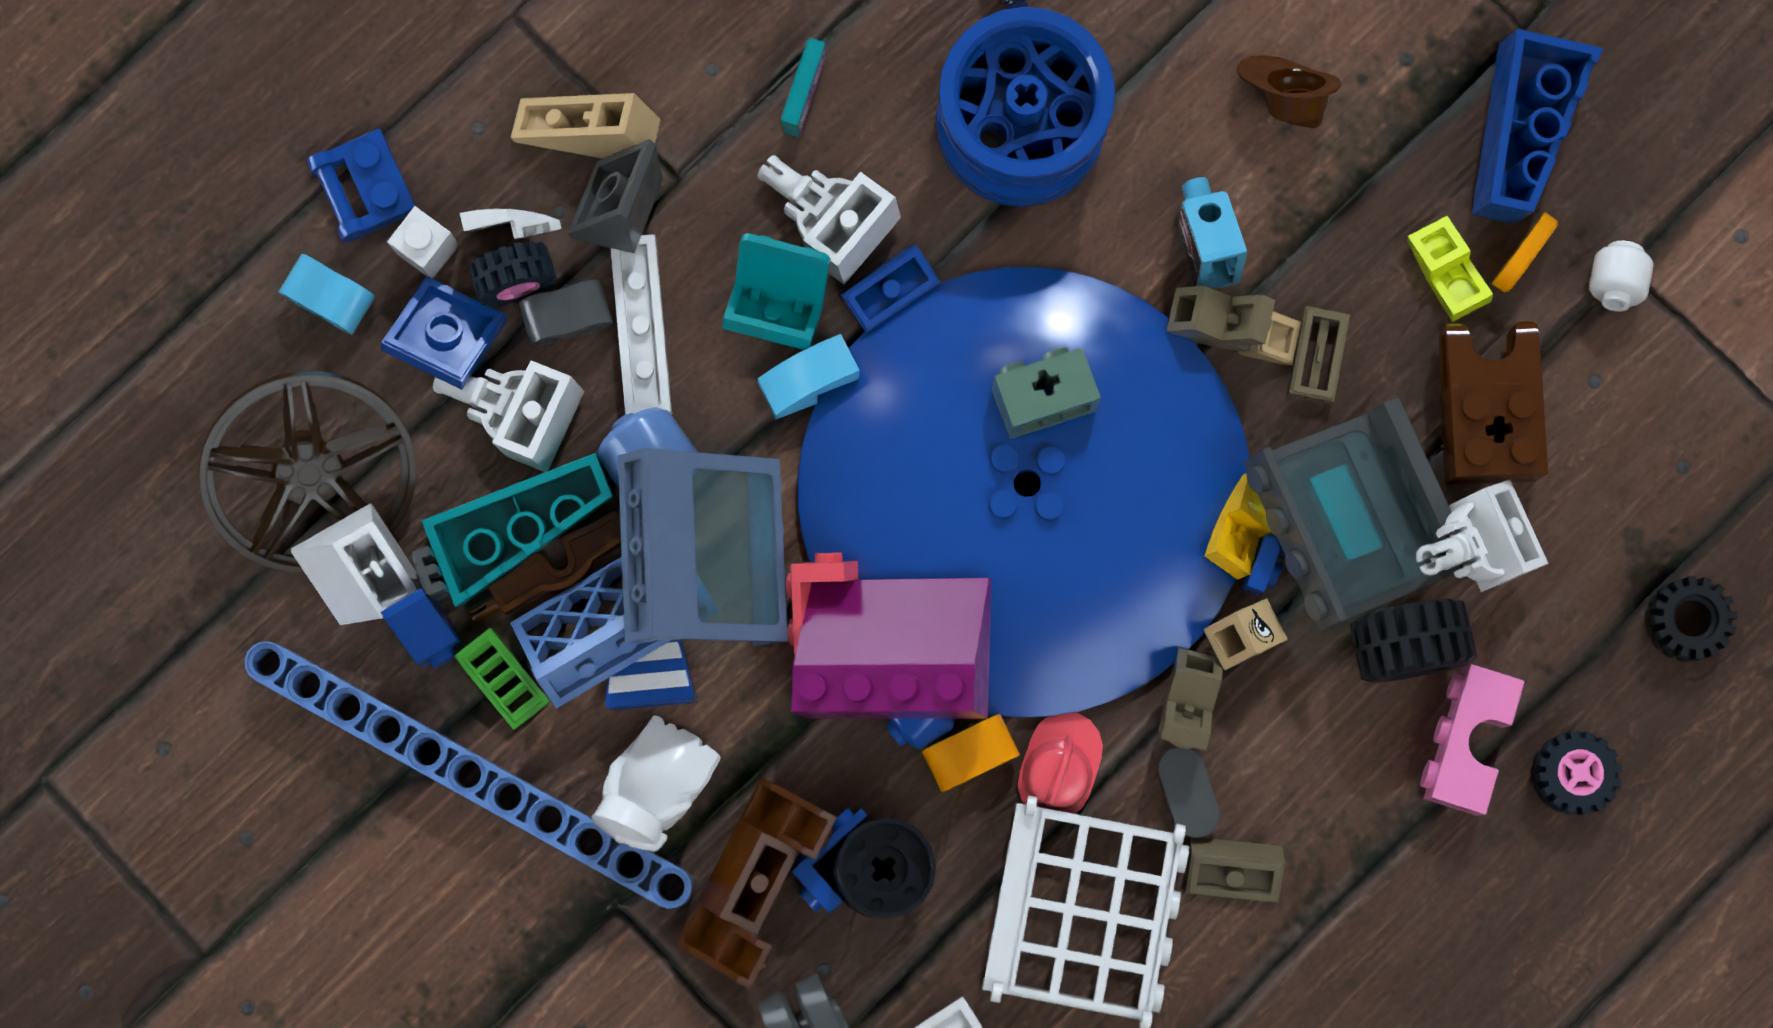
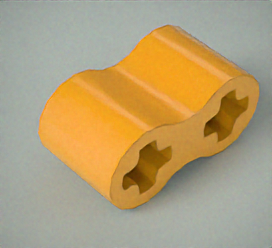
[921,714,1020,793]

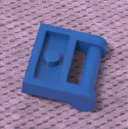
[306,128,416,242]

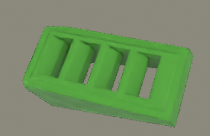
[454,628,551,731]

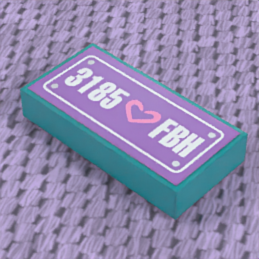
[781,38,826,138]

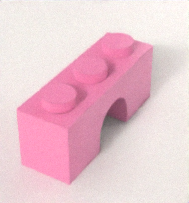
[1420,664,1525,816]

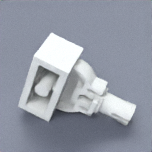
[758,155,901,285]
[433,360,585,472]
[1416,480,1548,592]

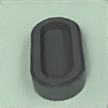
[1157,747,1220,838]

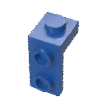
[791,808,868,914]

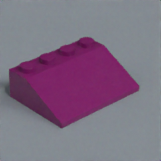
[791,578,992,719]

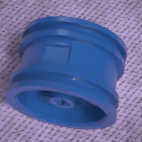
[936,7,1115,207]

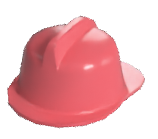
[1018,712,1103,821]

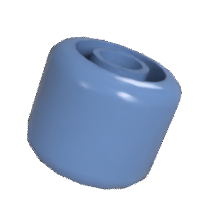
[597,407,698,490]

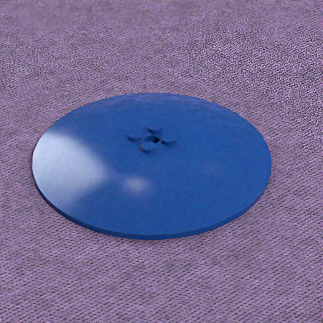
[798,267,1249,718]

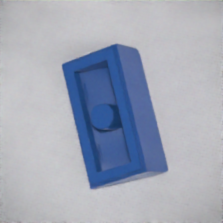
[838,244,940,333]

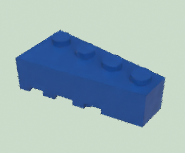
[1472,29,1604,224]

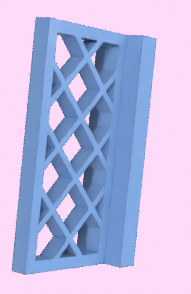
[510,557,717,709]

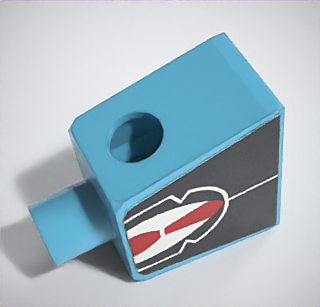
[1178,177,1247,290]

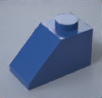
[381,588,464,669]

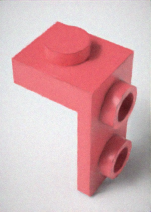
[786,552,859,655]

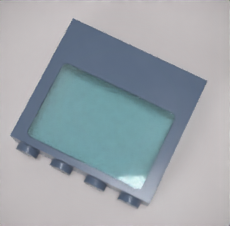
[618,448,788,646]

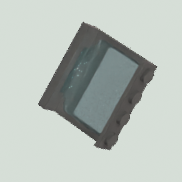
[1243,397,1464,631]

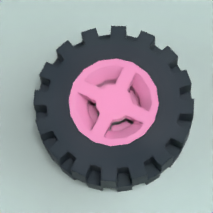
[469,241,557,307]
[1531,731,1622,815]

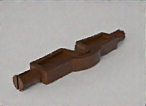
[467,511,621,625]

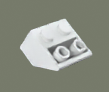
[291,503,421,625]

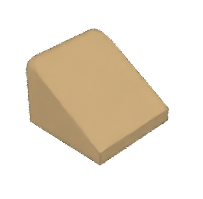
[1238,311,1301,366]

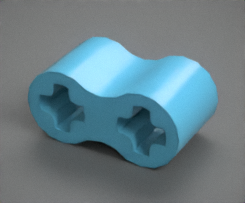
[278,254,375,335]

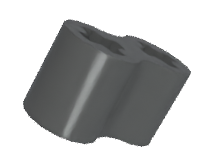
[519,279,613,348]

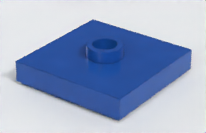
[381,276,506,390]

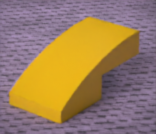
[1205,473,1272,580]

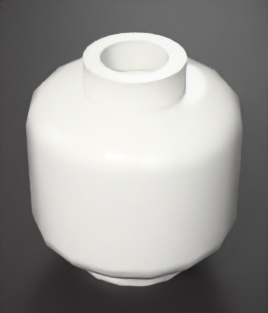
[1589,241,1654,312]

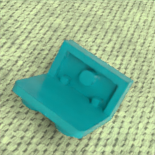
[722,233,831,350]

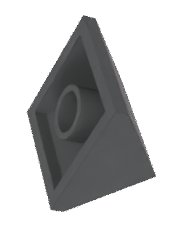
[567,139,663,253]

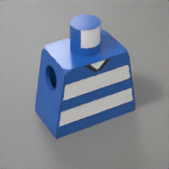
[606,640,698,711]

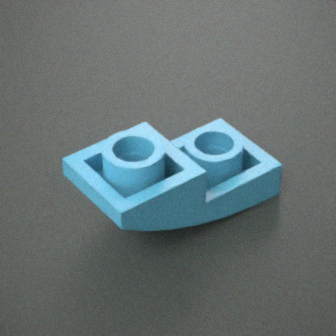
[757,334,860,419]

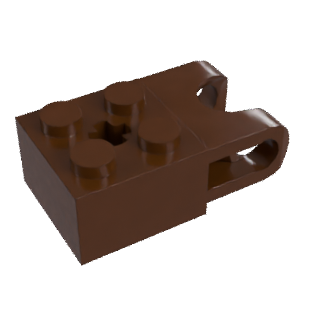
[1439,321,1548,484]

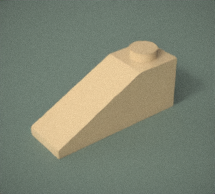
[511,93,661,159]

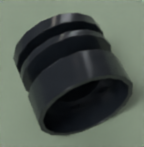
[832,818,936,919]

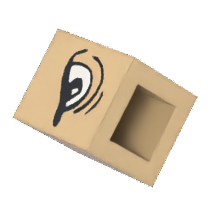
[1203,598,1288,671]

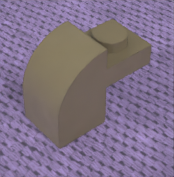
[1166,286,1275,351]
[1158,647,1223,751]

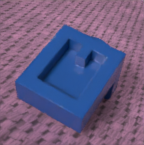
[1240,534,1285,597]

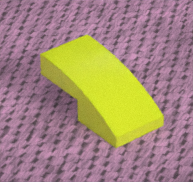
[1407,216,1493,322]

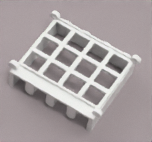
[981,796,1189,1028]

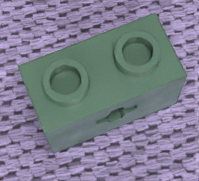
[991,347,1101,439]

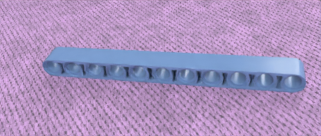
[245,641,695,908]

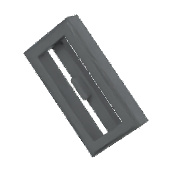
[411,546,453,605]

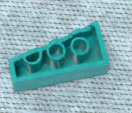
[421,453,615,607]

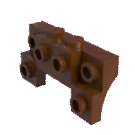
[677,777,837,989]

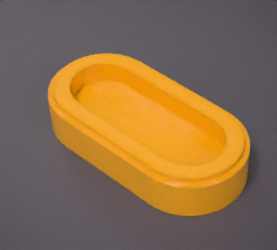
[1492,212,1558,293]

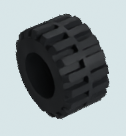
[1350,598,1477,683]

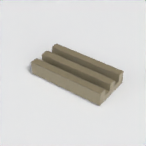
[1287,306,1350,405]

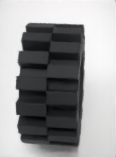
[1645,576,1738,662]

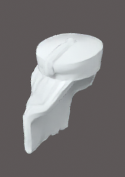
[592,715,721,852]

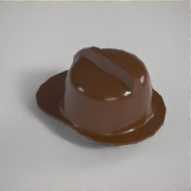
[1237,55,1341,129]

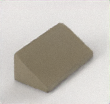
[1186,837,1285,903]

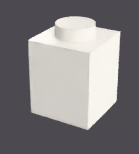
[387,206,459,279]

